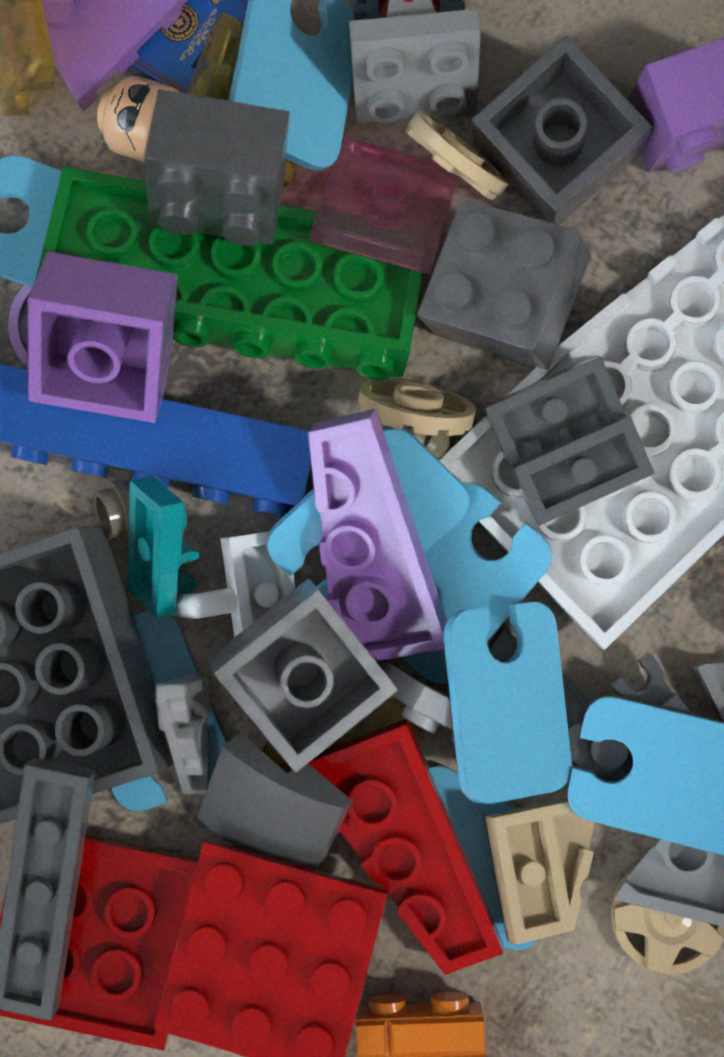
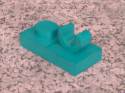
[127,475,199,618]

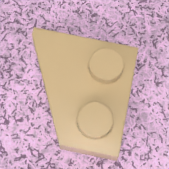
[485,798,595,945]

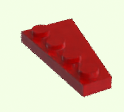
[289,719,504,975]

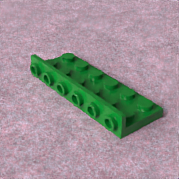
[34,166,429,380]

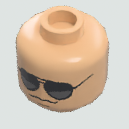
[97,76,180,163]

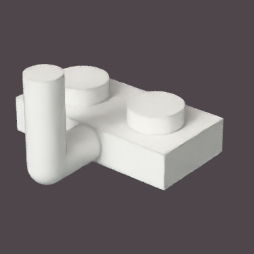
[171,531,295,637]

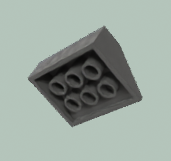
[0,526,174,824]

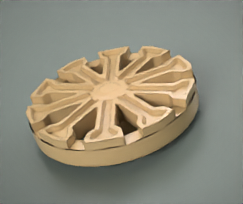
[358,379,476,436]

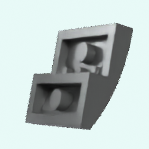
[483,355,655,526]
[197,733,352,870]

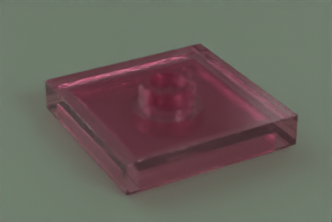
[310,136,459,275]

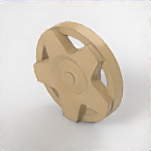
[405,111,510,200]
[610,864,724,975]

